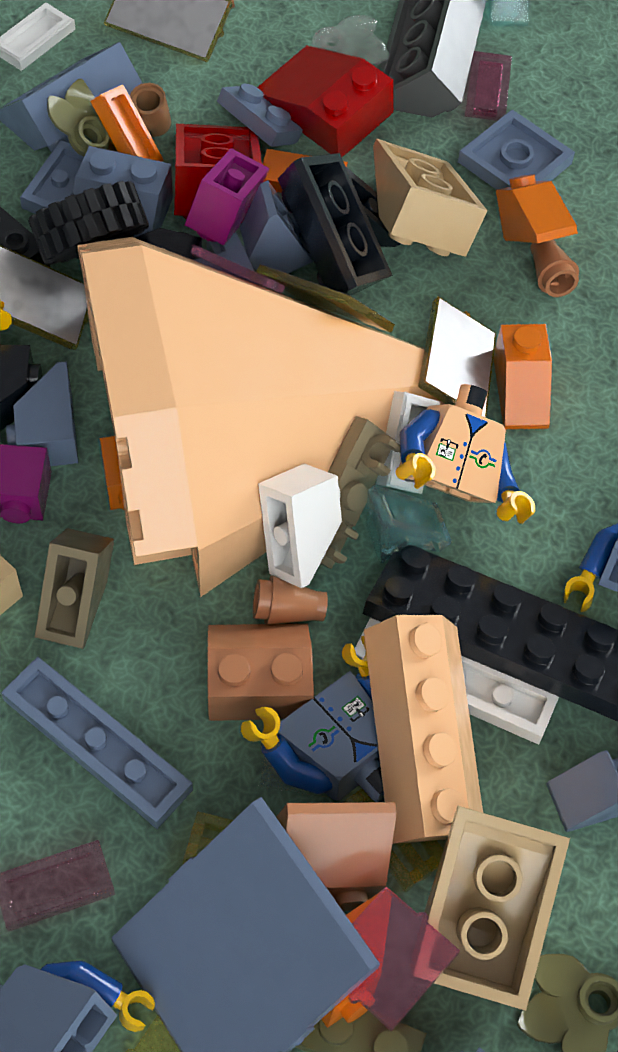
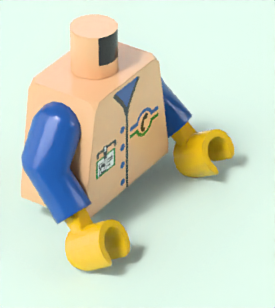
[395,384,535,524]

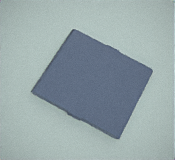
[112,797,380,1052]

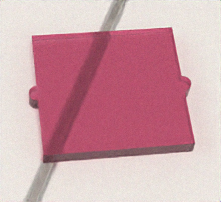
[191,245,286,294]
[348,886,460,1032]

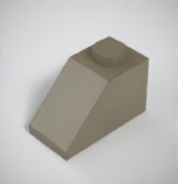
[35,528,114,649]

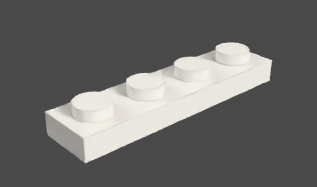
[355,617,559,745]

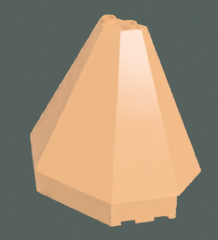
[77,237,454,597]

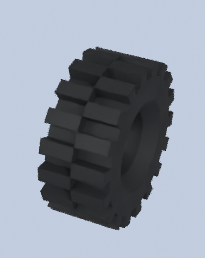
[28,181,149,265]

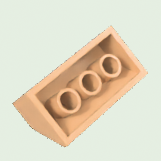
[364,615,483,844]

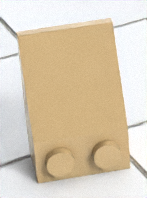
[373,138,488,257]
[409,806,570,1011]

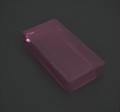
[465,51,512,121]
[0,840,115,932]

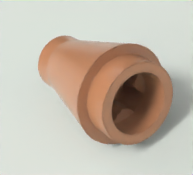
[530,240,579,297]
[253,575,328,625]

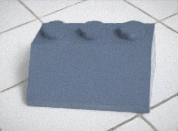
[0,42,143,152]

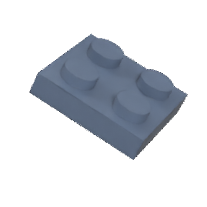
[458,109,575,190]

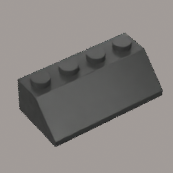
[380,0,486,118]

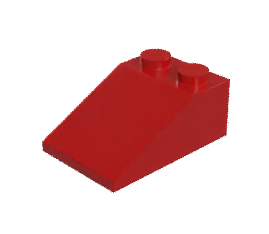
[257,45,394,158]
[174,123,262,223]

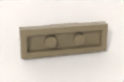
[320,416,400,569]

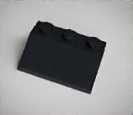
[278,153,393,302]

